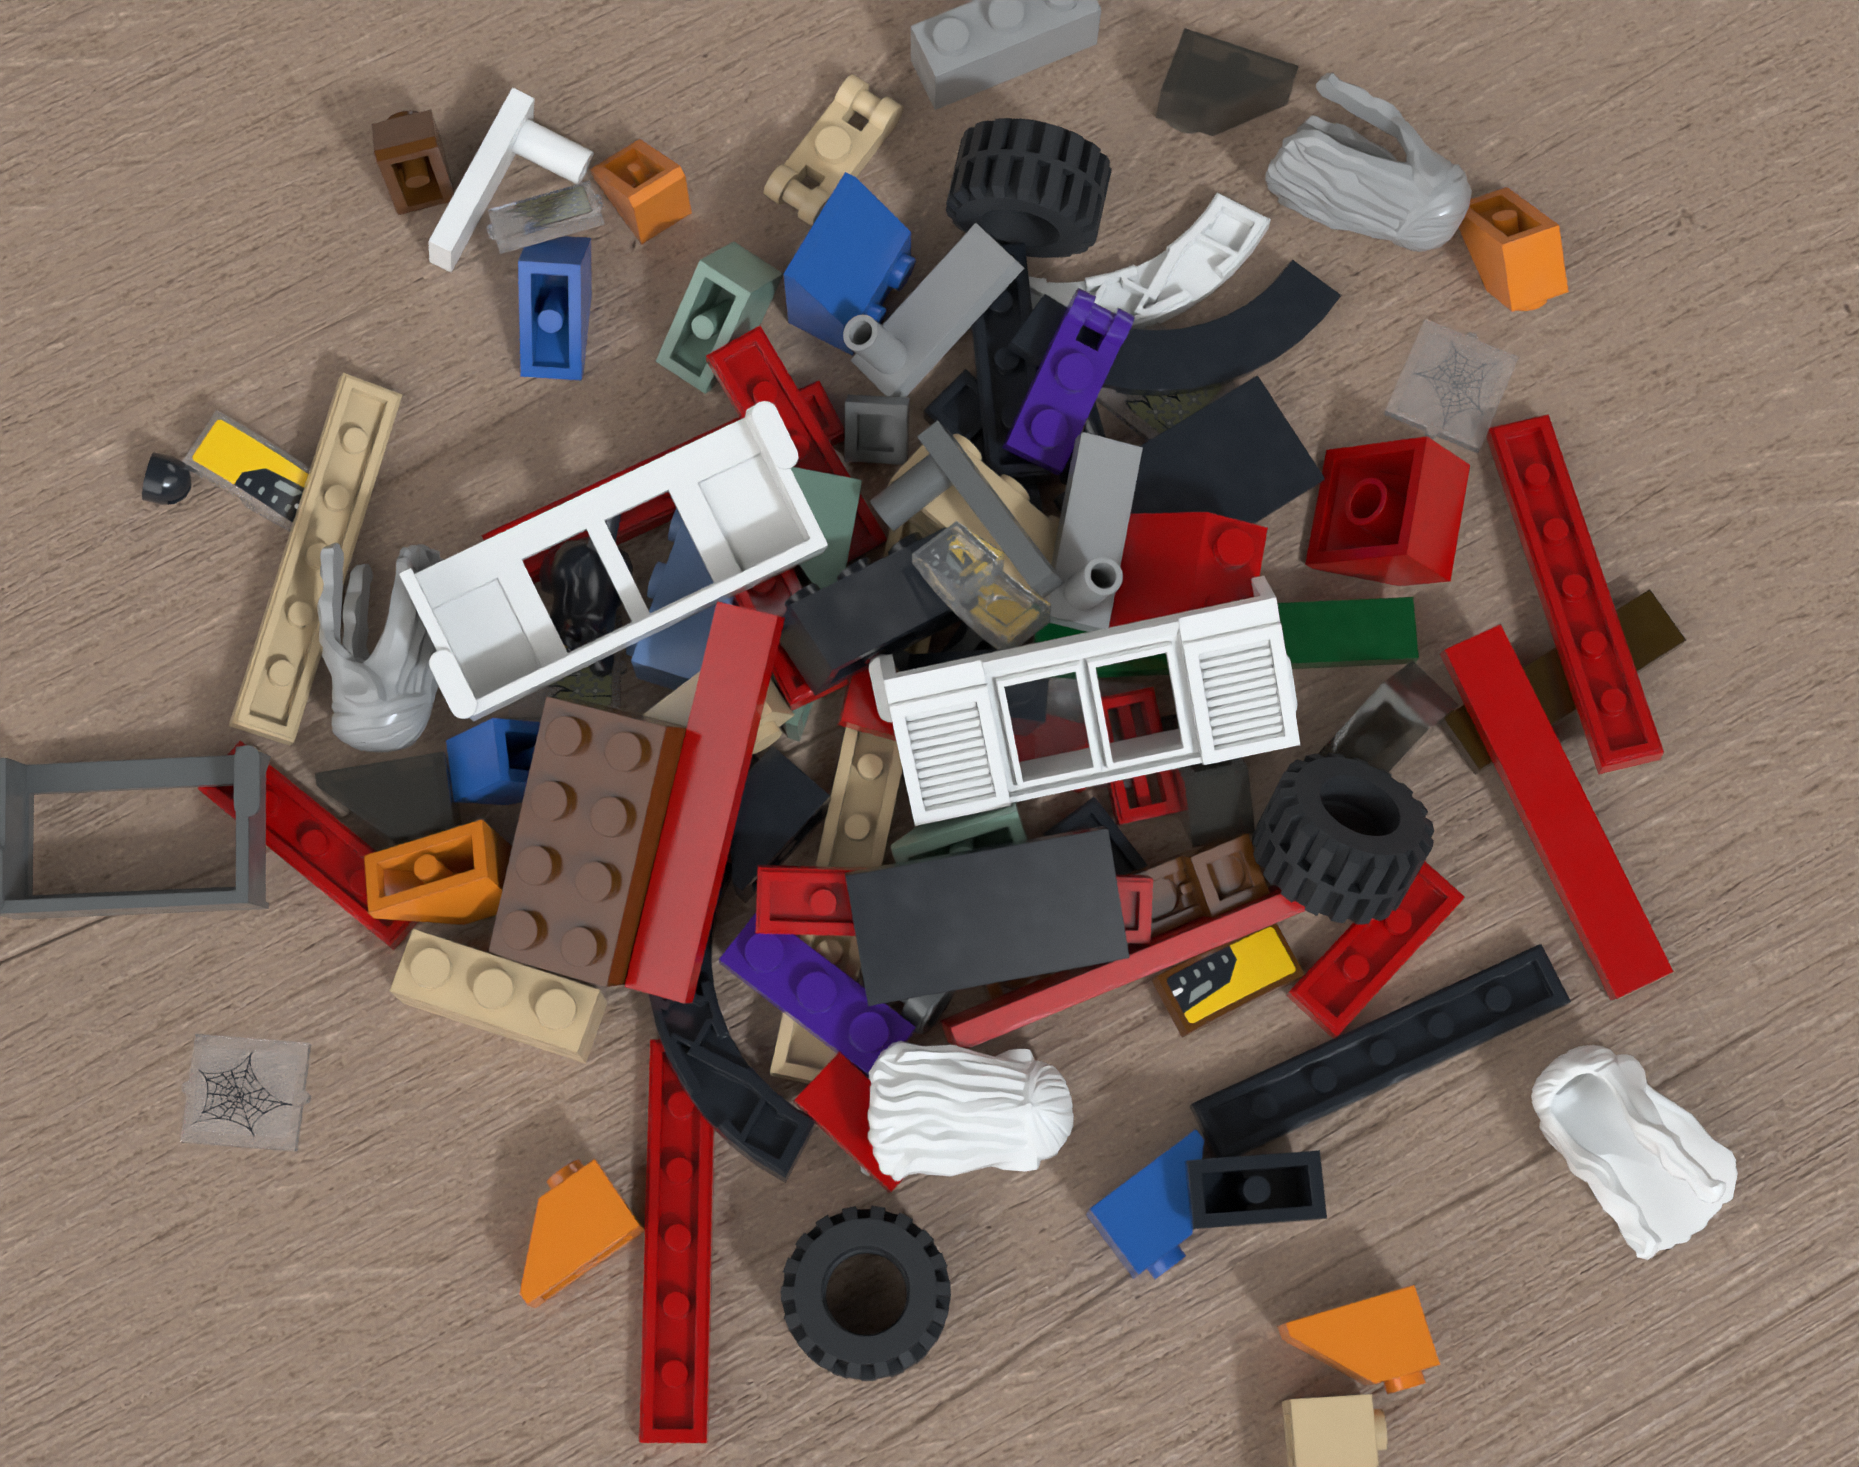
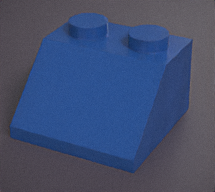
[783,172,916,356]

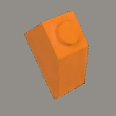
[1458,187,1569,312]
[364,819,512,925]
[519,1159,645,1309]
[1277,1285,1440,1394]

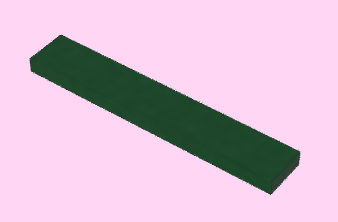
[1033,597,1419,680]

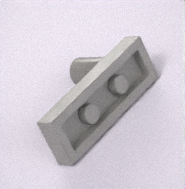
[843,223,1024,397]
[1040,432,1143,632]

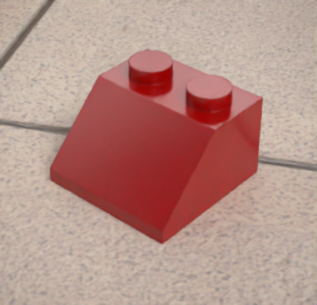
[1305,436,1470,586]
[1109,512,1268,628]

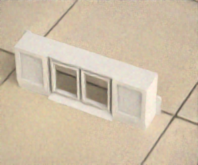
[399,401,828,722]
[869,576,1300,826]

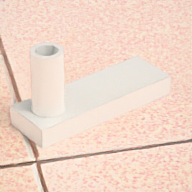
[429,87,594,272]

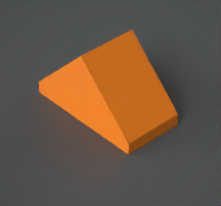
[590,139,692,245]

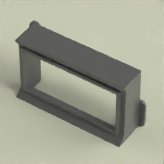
[0,745,271,920]

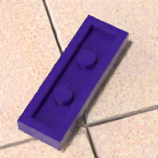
[719,913,916,1078]

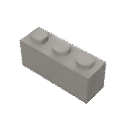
[911,0,1101,110]

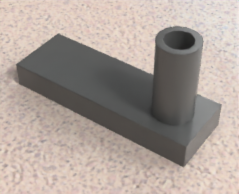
[870,420,1064,598]

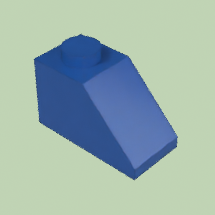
[518,234,592,380]
[446,718,541,805]
[1086,1129,1204,1280]

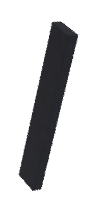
[1190,944,1571,1158]

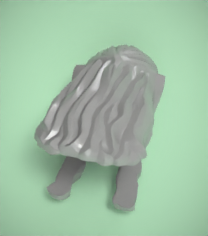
[1265,73,1472,252]
[317,543,444,752]

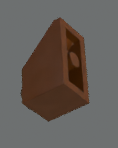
[372,110,455,215]

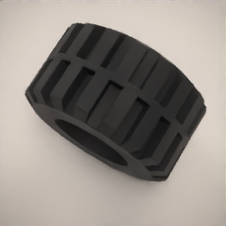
[946,118,1112,258]
[1252,753,1434,925]
[781,1205,951,1381]

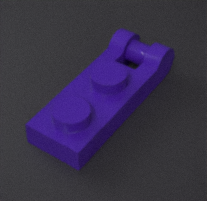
[1002,288,1135,475]

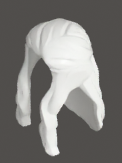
[860,1041,1074,1181]
[1531,1045,1738,1260]

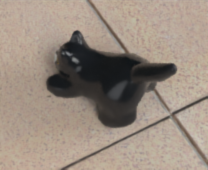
[539,514,633,678]

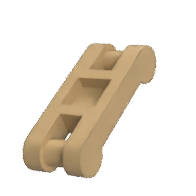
[763,74,903,226]

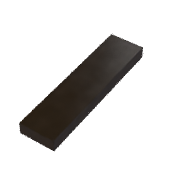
[1440,589,1686,775]

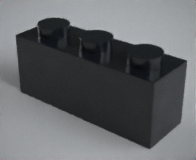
[779,527,978,696]

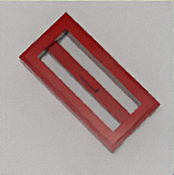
[1101,687,1181,826]

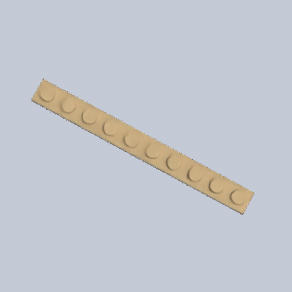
[770,463,932,1084]

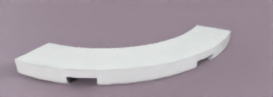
[970,193,1271,329]

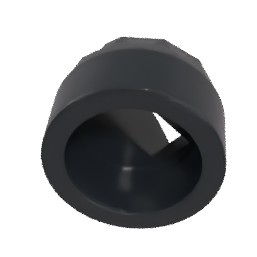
[142,452,191,505]

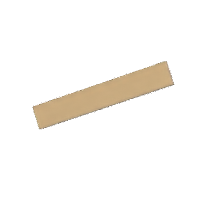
[229,373,402,746]

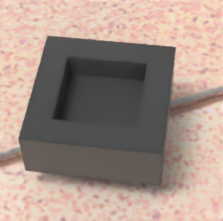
[844,395,910,465]

